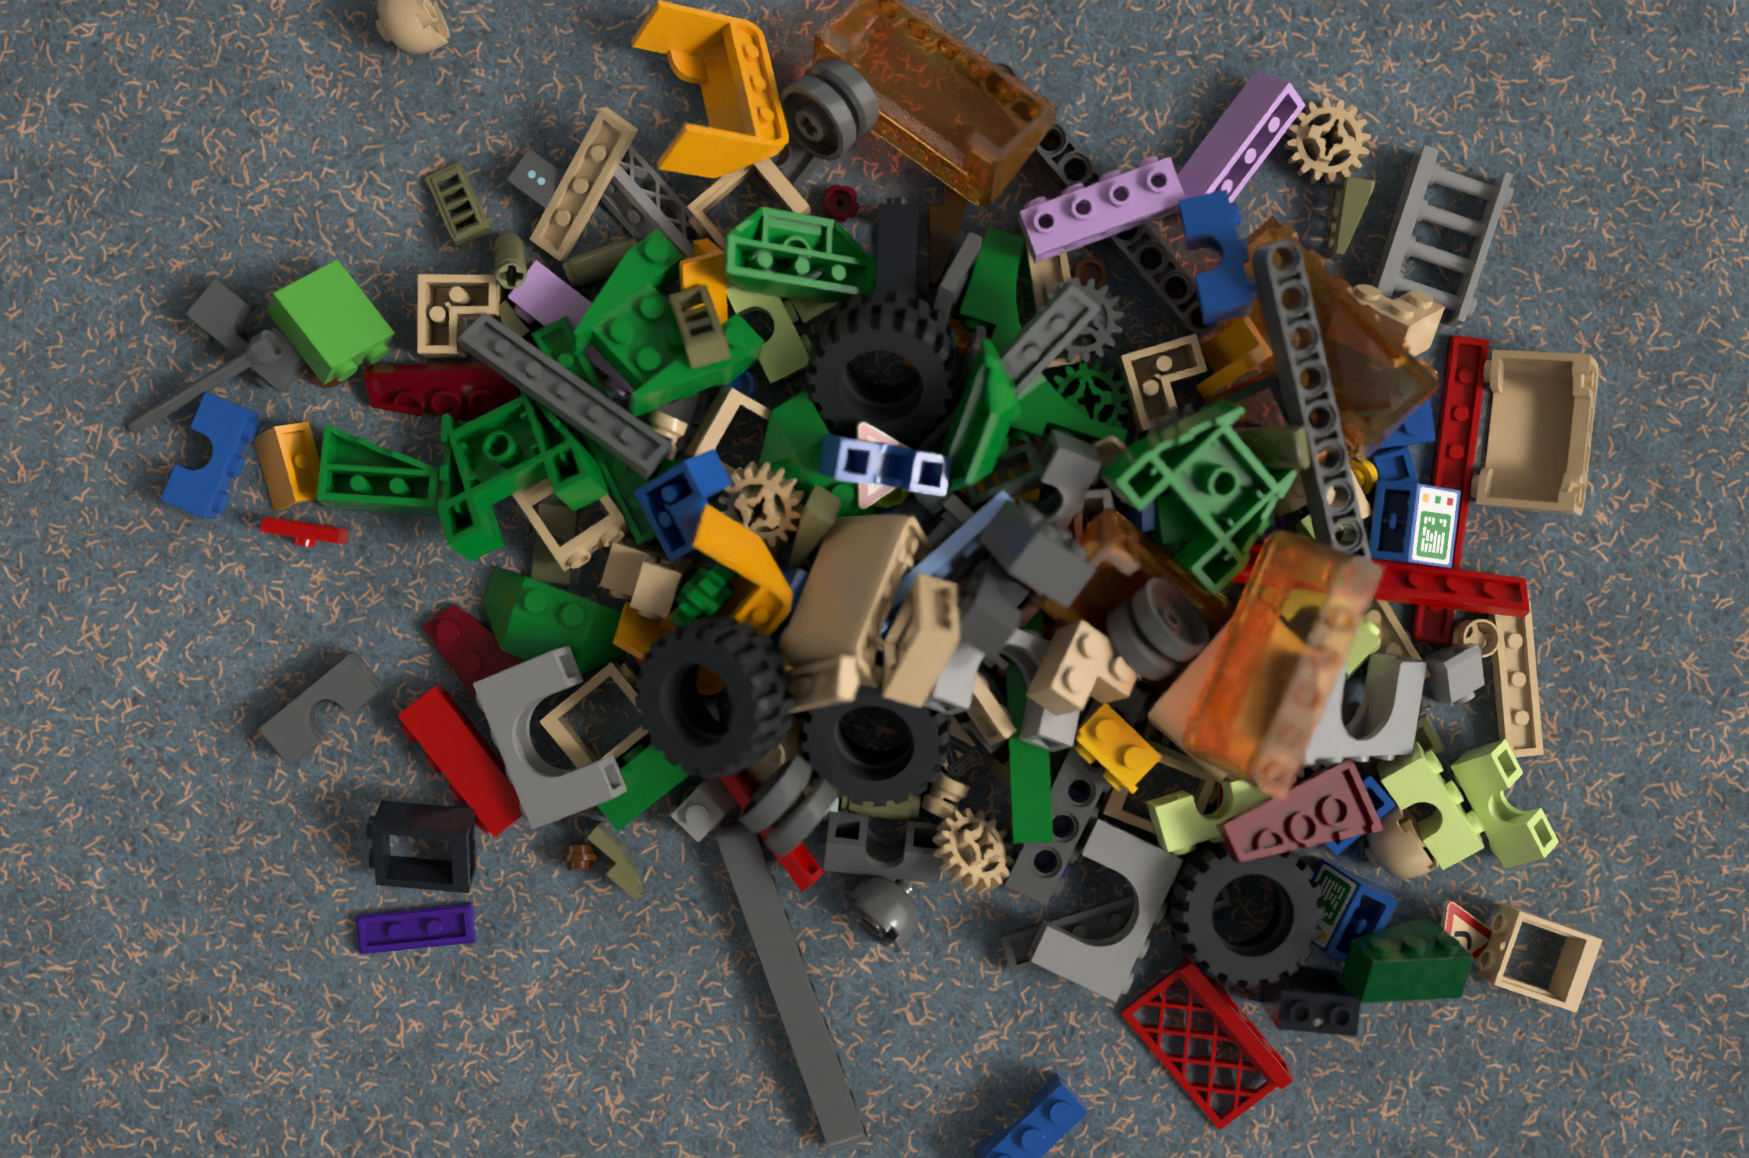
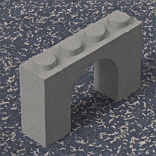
[923,603,1080,752]
[473,645,628,830]
[1275,654,1427,764]
[1027,817,1183,1002]

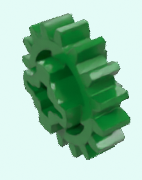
[1052,361,1130,428]
[669,562,738,628]

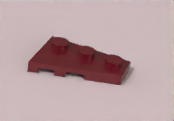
[422,604,528,716]

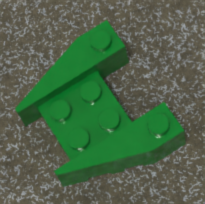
[571,229,764,417]
[438,388,609,562]
[1099,400,1297,596]

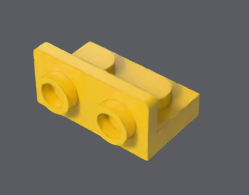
[1074,703,1162,794]

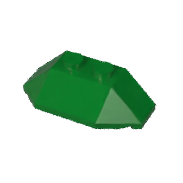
[724,207,875,303]
[940,338,1022,494]
[758,389,878,530]
[482,566,628,675]

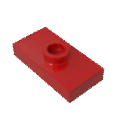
[260,517,349,547]

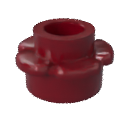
[821,185,859,223]

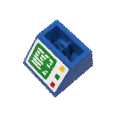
[1369,480,1461,568]
[1311,858,1398,962]

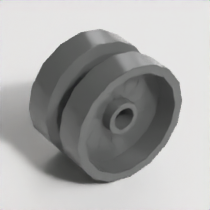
[779,56,879,161]
[1106,577,1209,681]
[738,754,838,857]

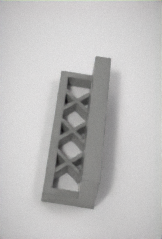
[600,144,718,284]

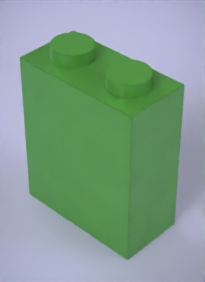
[266,259,395,385]

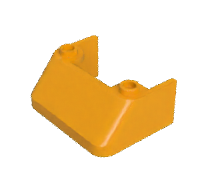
[631,0,789,178]
[613,504,793,695]

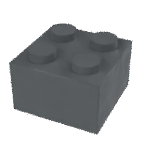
[979,499,1097,608]

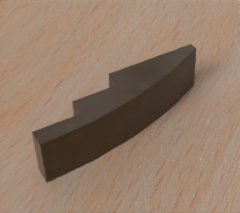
[928,126,974,288]

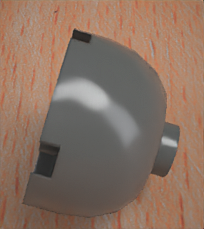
[841,876,919,953]

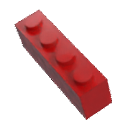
[397,685,522,838]

